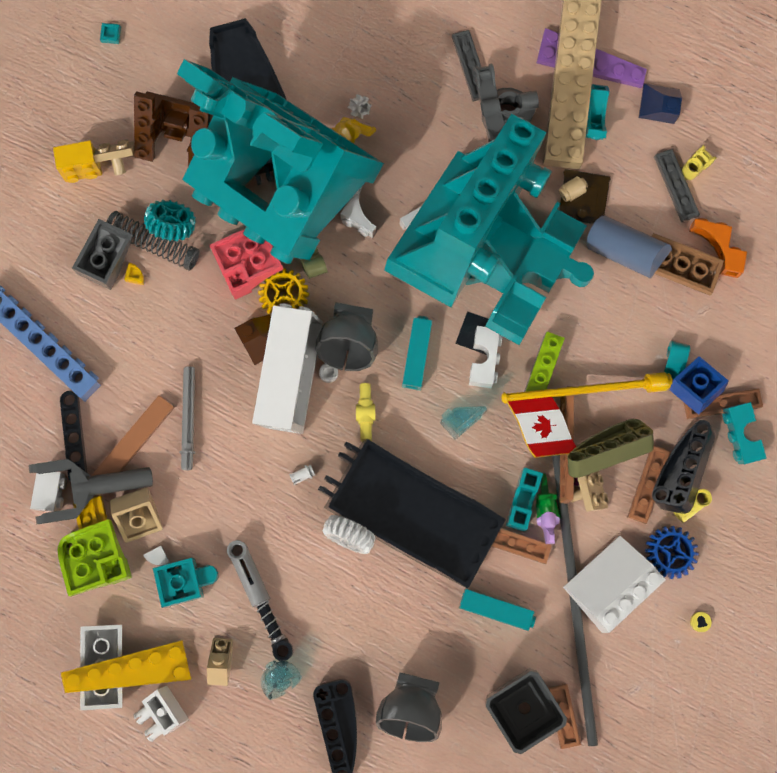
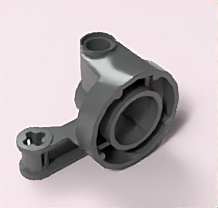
[473,63,539,142]

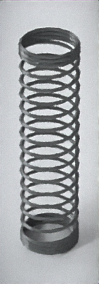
[106,211,200,271]

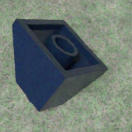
[638,83,682,124]

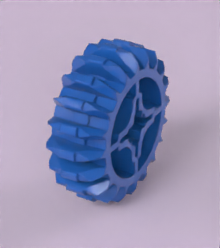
[645,526,699,579]

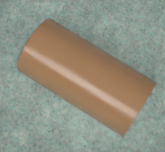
[652,233,724,296]

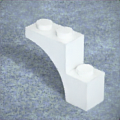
[341,186,376,238]

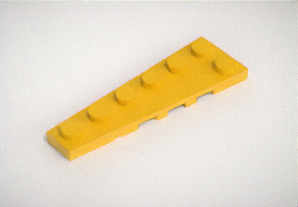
[60,640,191,693]

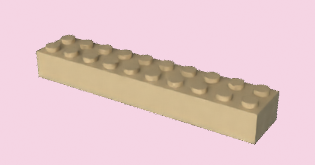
[543,0,601,170]

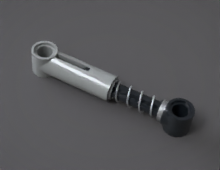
[227,540,294,661]

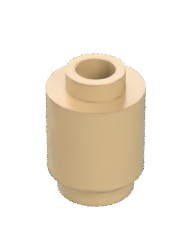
[559,176,588,202]

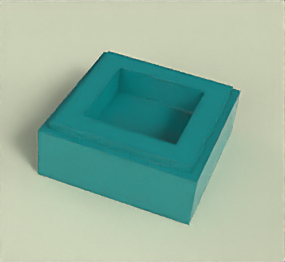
[100,23,121,44]

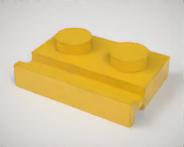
[73,496,107,530]

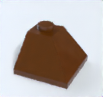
[234,315,271,365]

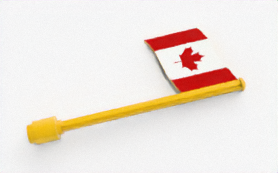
[501,372,672,458]

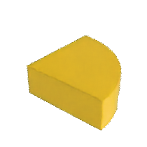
[124,262,144,285]

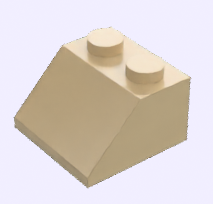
[110,487,163,543]

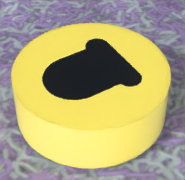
[690,612,712,632]

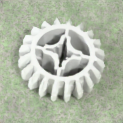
[322,515,376,554]

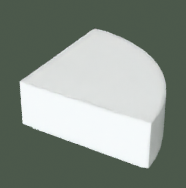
[143,546,170,566]

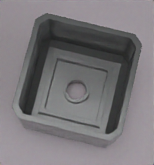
[485,668,567,754]

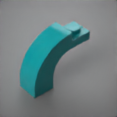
[585,84,610,140]

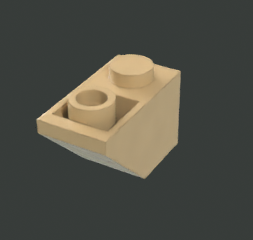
[207,638,233,686]

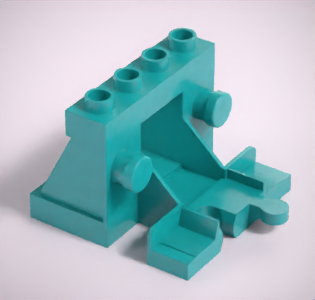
[177,59,384,264]
[384,114,594,345]

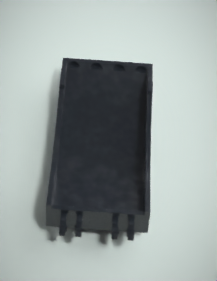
[318,439,506,589]

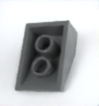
[72,219,133,290]

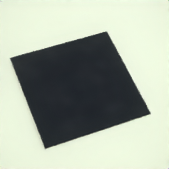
[455,311,489,355]

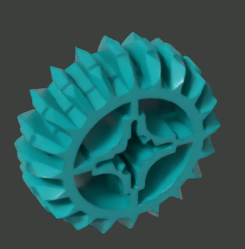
[144,199,196,242]

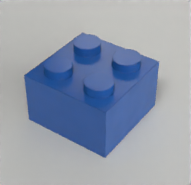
[670,356,729,415]

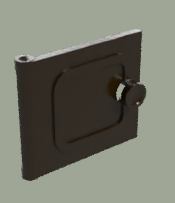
[559,169,611,224]

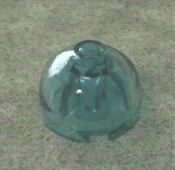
[260,661,302,700]

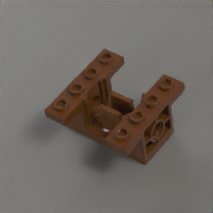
[134,91,214,166]

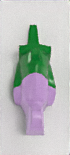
[536,473,560,544]

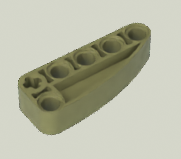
[568,419,654,478]

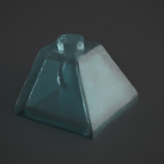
[440,406,487,440]

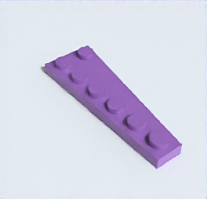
[536,28,647,89]

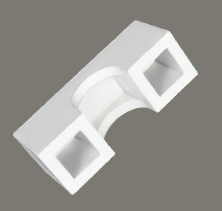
[469,326,502,388]

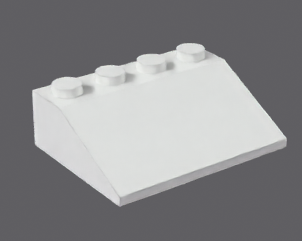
[563,536,666,633]

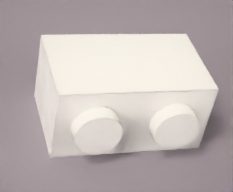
[30,472,67,512]

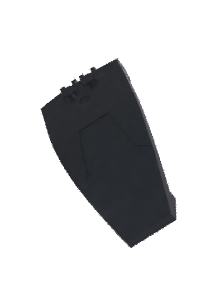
[209,18,287,185]

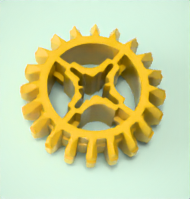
[258,268,309,314]

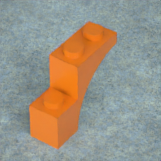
[689,218,747,278]

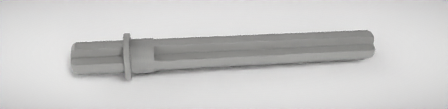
[179,366,195,471]

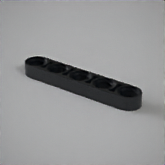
[60,391,87,482]

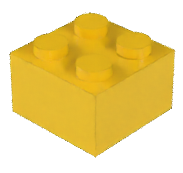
[53,141,102,183]

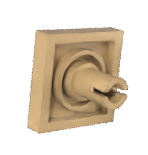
[93,139,134,175]
[571,471,609,512]

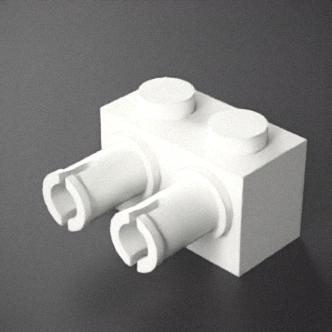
[134,686,189,742]

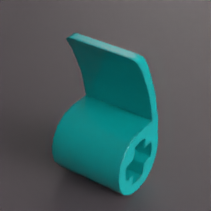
[664,341,690,379]

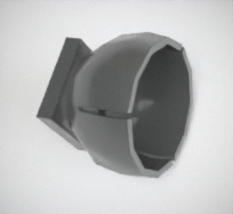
[315,302,378,371]
[376,672,442,742]

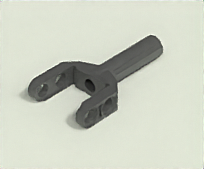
[28,459,153,525]

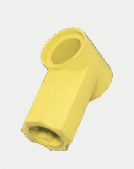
[674,489,712,523]

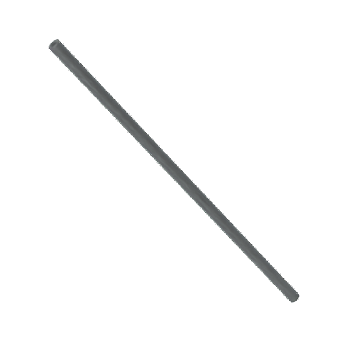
[552,455,598,746]

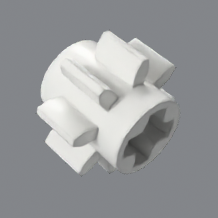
[348,94,372,119]

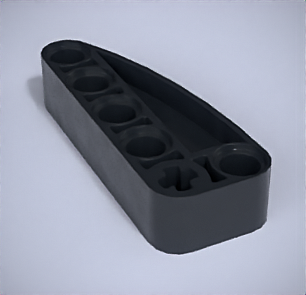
[652,420,715,514]
[313,679,357,773]

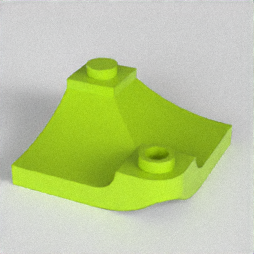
[57,519,132,597]

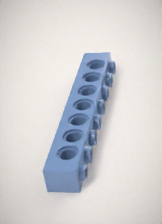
[0,285,101,401]

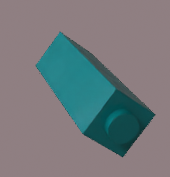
[402,316,432,391]
[459,589,536,631]

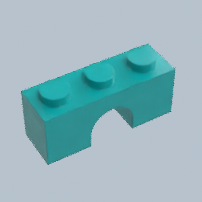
[722,402,767,465]
[506,468,543,531]

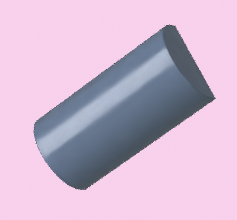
[587,215,672,279]

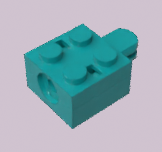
[153,558,219,608]

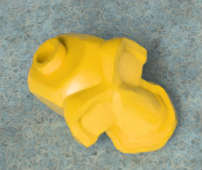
[331,117,376,143]

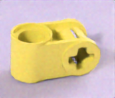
[681,145,717,180]

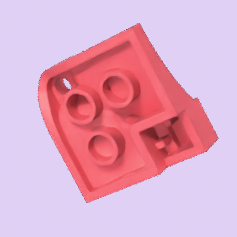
[210,230,283,300]

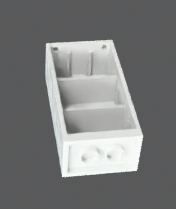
[252,304,323,434]

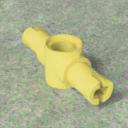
[356,383,375,442]

